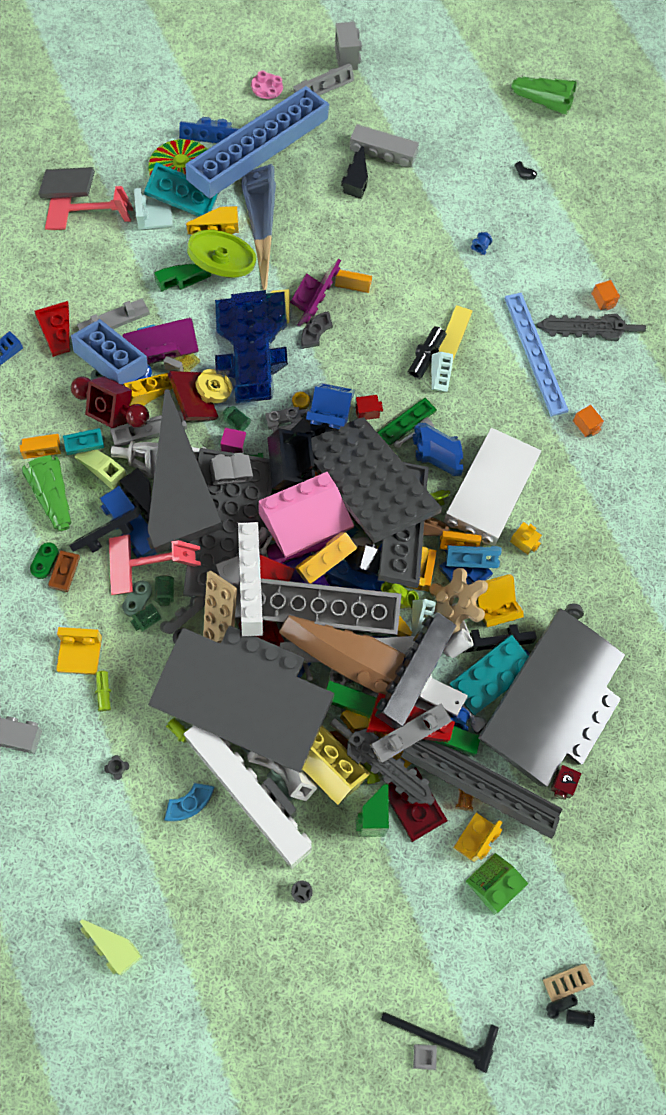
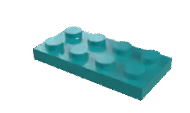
[144,162,219,217]
[449,635,529,716]

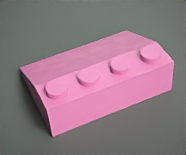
[259,472,354,558]

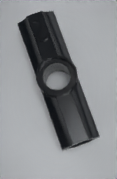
[408,326,447,379]

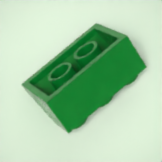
[355,784,389,837]

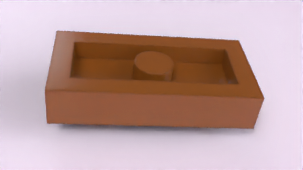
[48,550,80,592]

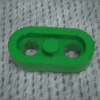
[30,542,59,579]

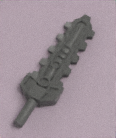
[537,314,646,341]
[329,718,435,805]

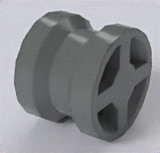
[291,880,313,904]

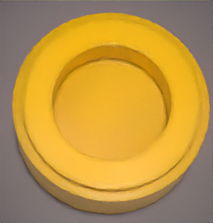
[292,392,310,410]

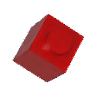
[355,395,383,420]

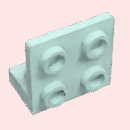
[134,188,173,230]

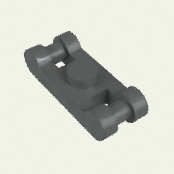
[160,597,205,634]

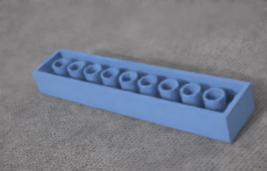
[186,86,329,199]

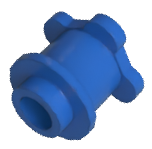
[471,232,493,255]
[450,707,470,731]

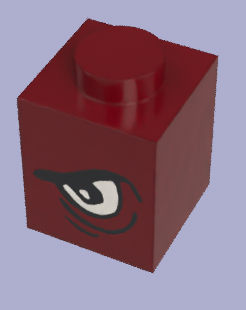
[550,765,582,800]

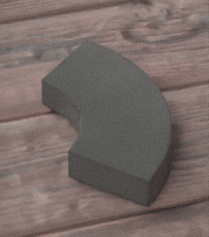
[301,311,333,349]

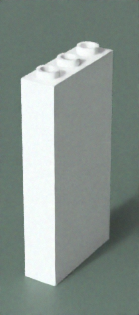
[444,428,542,546]

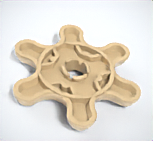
[429,568,488,635]

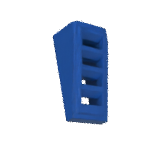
[0,331,23,365]

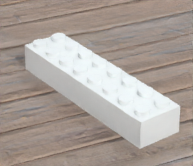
[184,726,312,869]

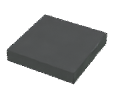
[263,778,296,819]

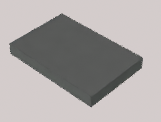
[39,167,95,198]

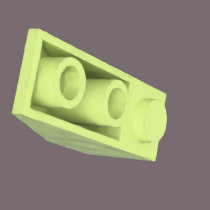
[75,449,127,490]
[80,919,143,975]

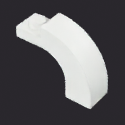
[247,751,318,801]

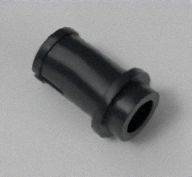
[566,1009,595,1029]

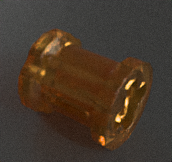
[455,788,474,811]

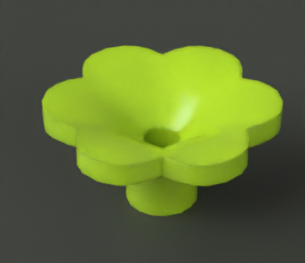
[430,490,450,506]

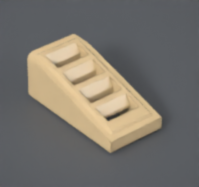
[543,963,594,1002]

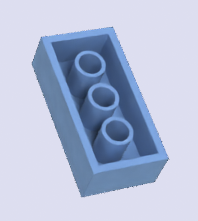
[71,319,148,385]

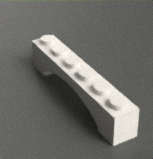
[238,522,263,636]

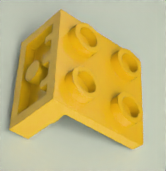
[56,627,102,675]
[453,812,503,862]

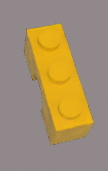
[294,532,357,584]

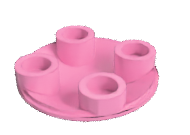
[251,70,283,99]

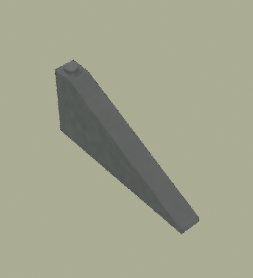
[147,389,223,554]

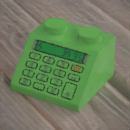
[465,853,529,915]

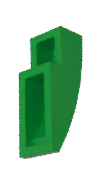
[154,264,211,292]

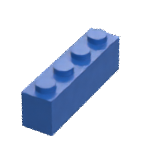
[100,486,157,558]

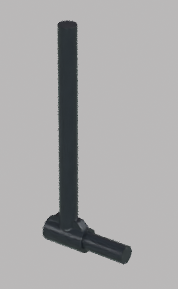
[380,1011,499,1073]

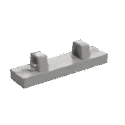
[293,63,354,96]
[77,298,150,331]
[110,410,187,447]
[370,703,452,763]

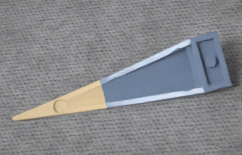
[242,164,276,291]

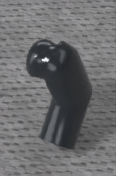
[515,161,537,180]
[546,994,578,1019]

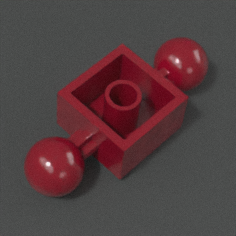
[71,376,150,429]

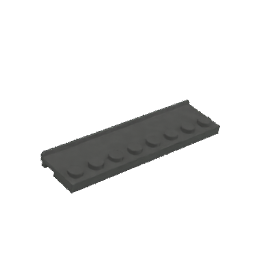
[401,739,562,839]

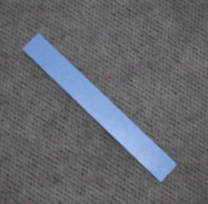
[504,293,569,417]

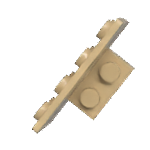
[203,571,237,644]

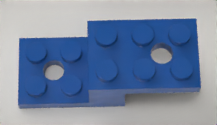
[306,383,355,429]

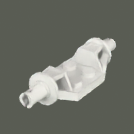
[111,441,207,478]

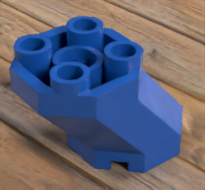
[413,422,463,476]

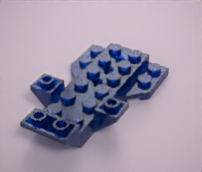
[215,290,288,404]

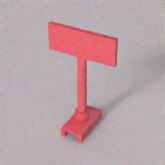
[45,186,133,230]
[109,535,201,595]

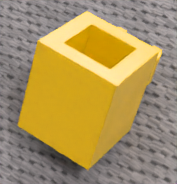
[510,522,542,555]

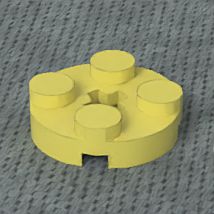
[196,369,233,403]

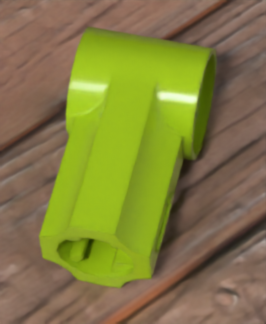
[380,582,419,609]

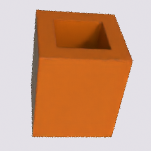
[592,280,620,310]
[573,405,604,437]

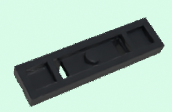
[69,506,142,553]
[462,624,537,653]

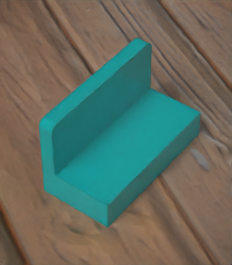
[63,428,104,455]

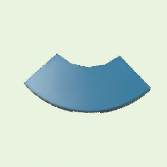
[164,783,215,822]

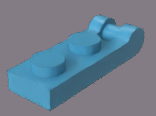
[446,545,502,568]

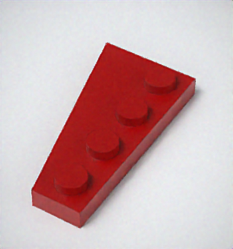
[366,693,455,742]

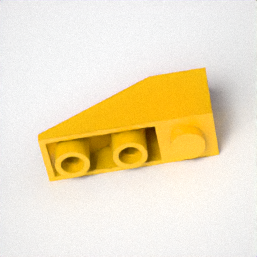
[186,206,239,235]
[123,373,173,406]

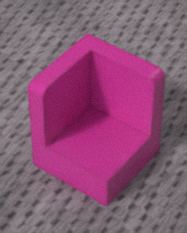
[220,428,246,453]

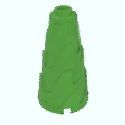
[511,76,577,115]
[22,455,72,531]

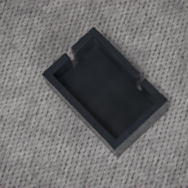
[267,428,315,491]

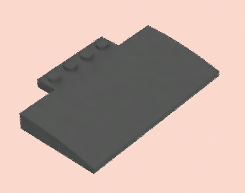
[478,608,625,787]
[148,625,335,773]

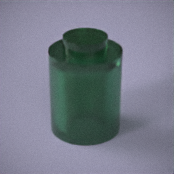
[223,406,251,431]
[155,575,174,606]
[130,603,162,632]

